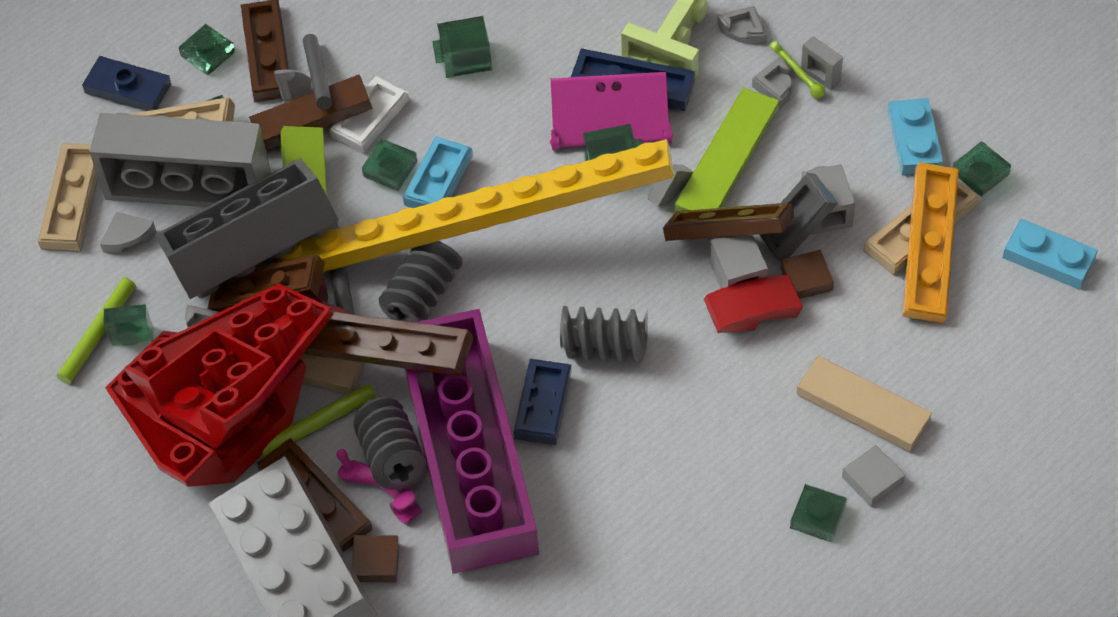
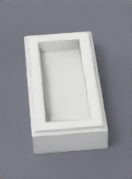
[330,76,409,154]

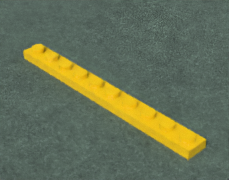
[272,139,674,272]

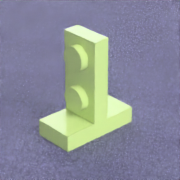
[621,0,708,79]

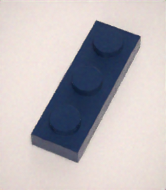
[571,48,695,111]

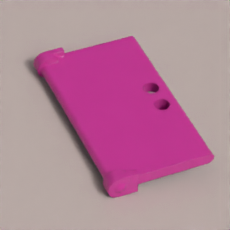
[550,72,673,150]

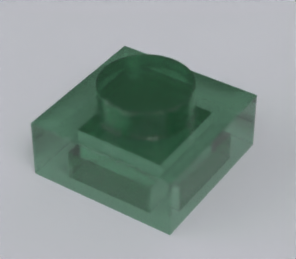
[178,24,235,76]
[362,138,418,191]
[953,141,1011,197]
[104,304,153,346]
[790,484,847,543]

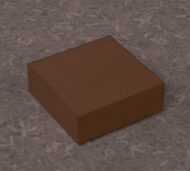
[781,249,834,299]
[352,535,399,582]

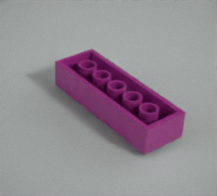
[404,309,539,574]

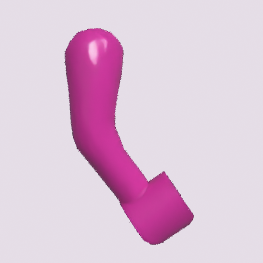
[336,449,422,524]

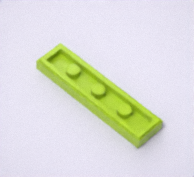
[675,87,779,212]

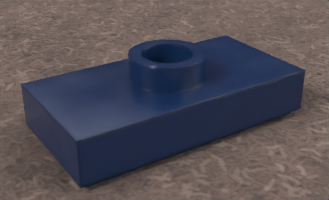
[82,56,172,111]
[513,359,572,445]

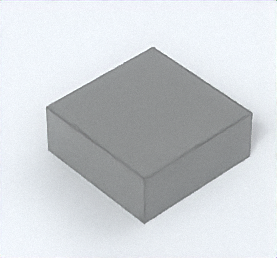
[801,36,843,91]
[842,445,905,507]

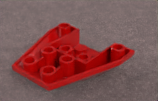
[124,284,333,449]
[105,331,306,487]

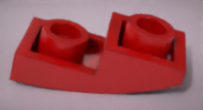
[704,274,803,333]

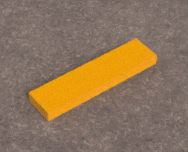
[902,162,959,324]

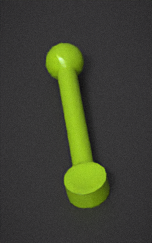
[769,40,825,99]

